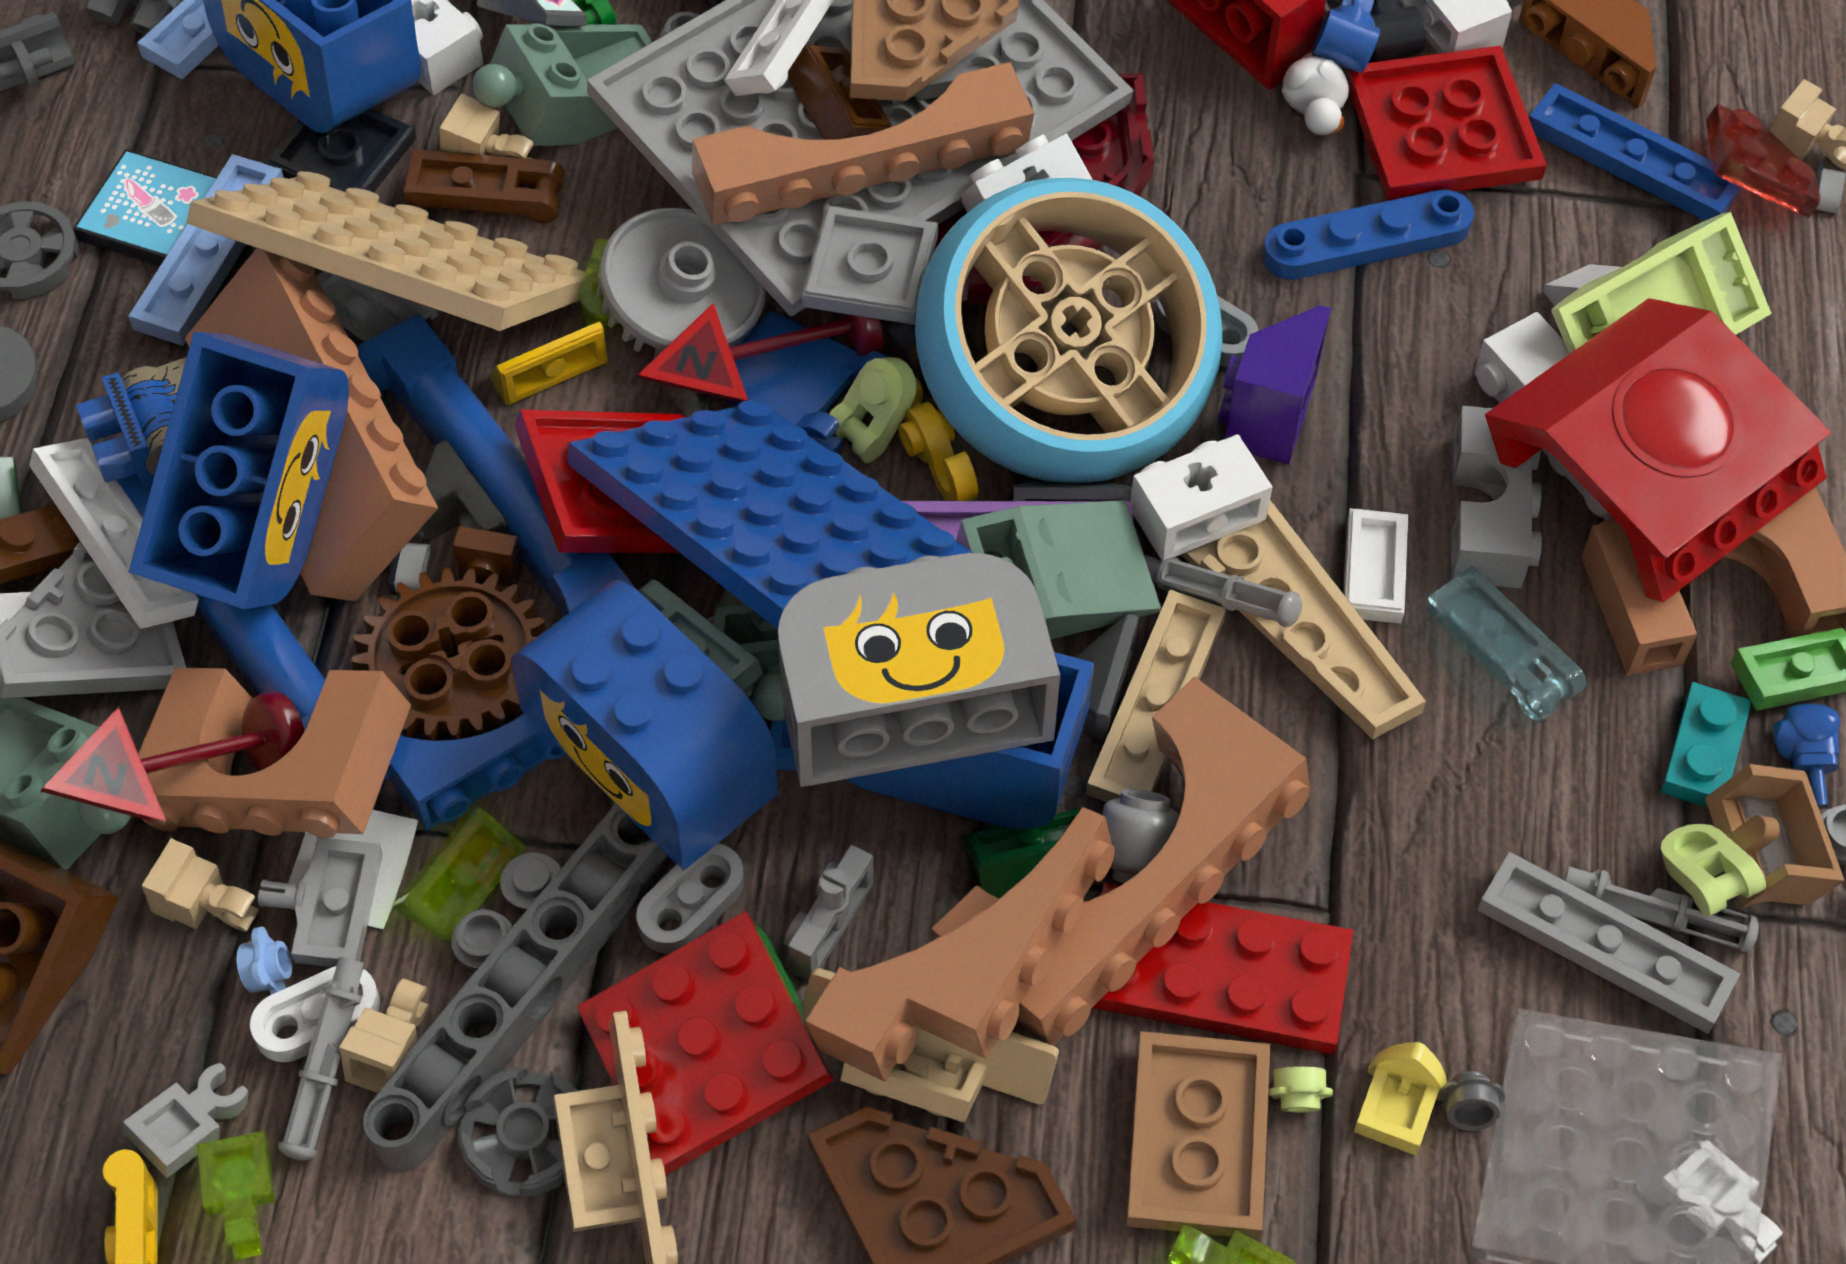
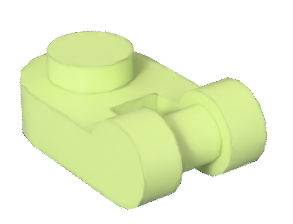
[829,357,916,463]
[1661,824,1766,917]

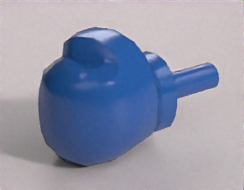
[1772,703,1841,809]

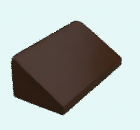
[788,45,892,140]

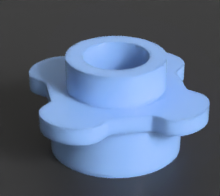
[237,926,292,995]

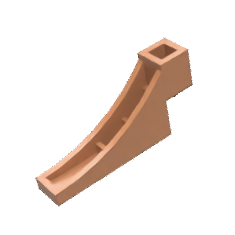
[805,807,1115,1082]

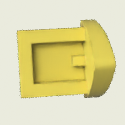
[1354,1042,1447,1156]

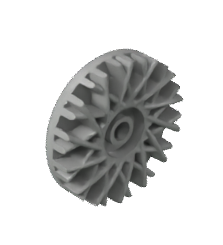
[596,208,766,359]

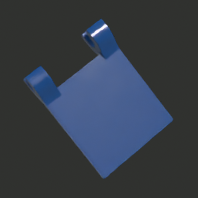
[718,310,888,453]

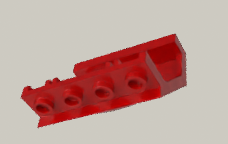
[1485,298,1832,602]

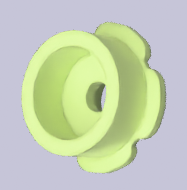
[1268,1067,1333,1112]

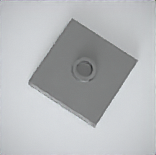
[802,206,938,325]

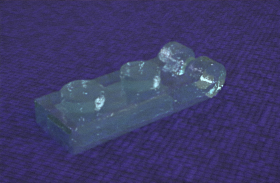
[1425,566,1587,722]

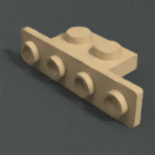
[802,968,1059,1123]
[553,1011,678,1264]

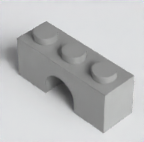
[1451,406,1542,588]

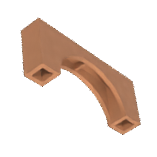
[185,248,438,602]
[931,677,1311,1046]

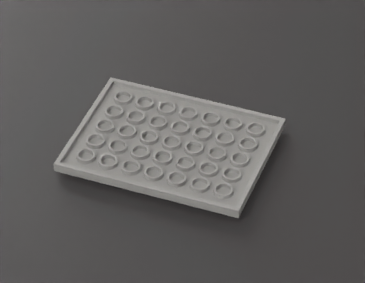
[587,0,1134,317]

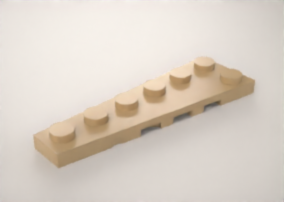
[1131,487,1426,739]

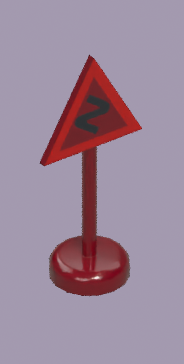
[638,302,883,403]
[40,691,305,824]

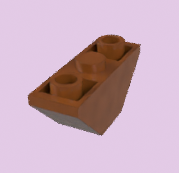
[1518,0,1656,108]

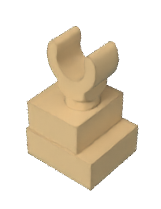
[1764,79,1846,170]
[439,93,534,159]
[141,838,259,932]
[339,978,429,1093]

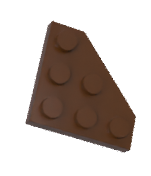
[808,1107,1077,1264]

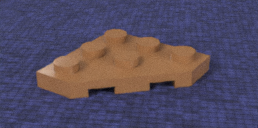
[849,0,1019,101]

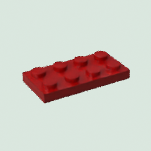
[1092,882,1354,1055]

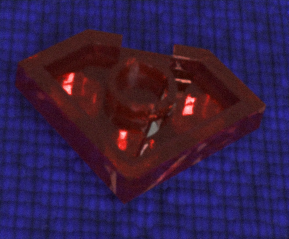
[1705,104,1821,218]

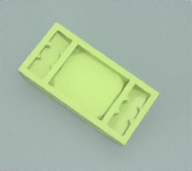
[1551,212,1772,354]

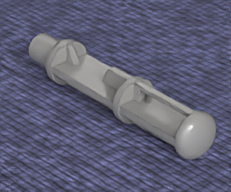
[1144,555,1302,627]
[1564,866,1759,952]
[278,957,365,1160]

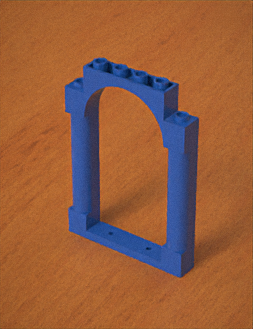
[116,313,638,831]

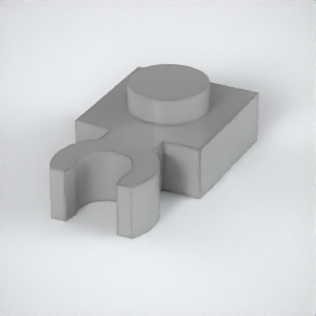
[123,1063,248,1178]

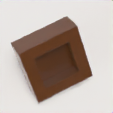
[453,526,523,586]

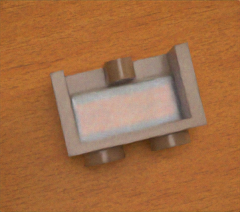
[1705,764,1845,908]

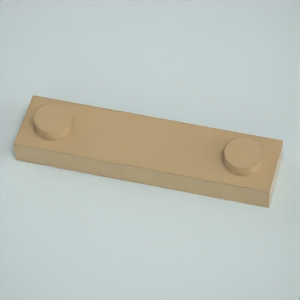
[1086,589,1226,802]

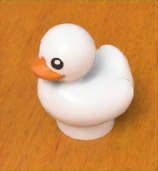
[1282,53,1349,135]

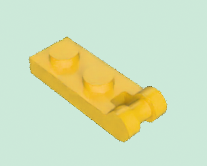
[103,1149,158,1264]

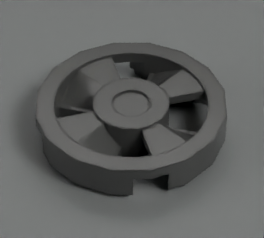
[0,201,80,299]
[457,1067,578,1197]

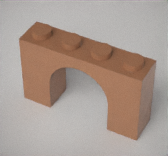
[1581,487,1846,675]
[138,668,411,838]

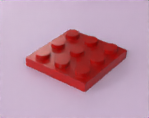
[1346,45,1547,201]
[514,409,684,553]
[577,911,834,1176]

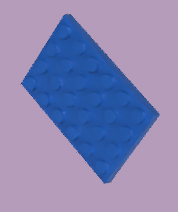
[567,400,973,629]

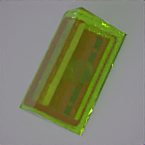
[392,807,526,943]

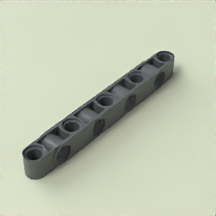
[363,804,673,1172]

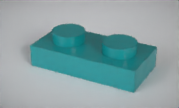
[1660,682,1751,808]

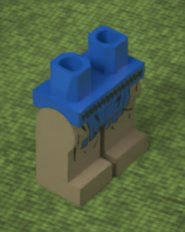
[76,357,187,489]

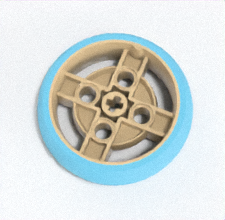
[915,178,1222,484]

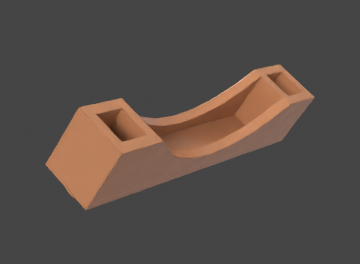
[692,62,1034,226]

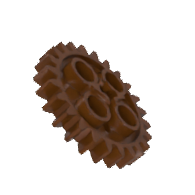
[351,568,546,741]

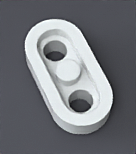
[250,966,380,1062]

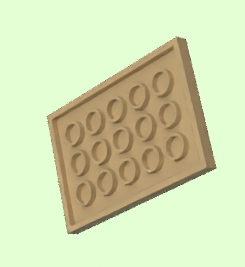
[187,172,595,331]

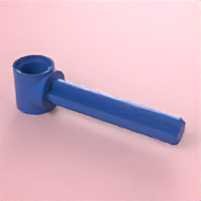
[1312,0,1380,74]

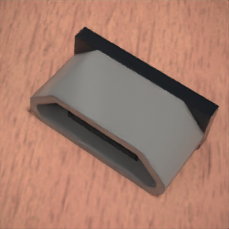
[1807,160,1846,214]
[388,543,430,595]

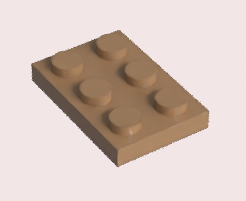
[1126,1031,1270,1240]

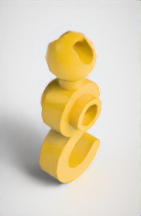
[898,377,979,501]

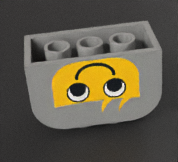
[778,553,1060,787]

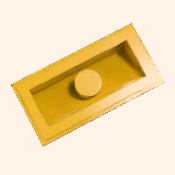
[490,321,608,405]

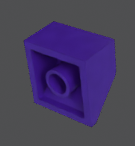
[1218,305,1331,465]

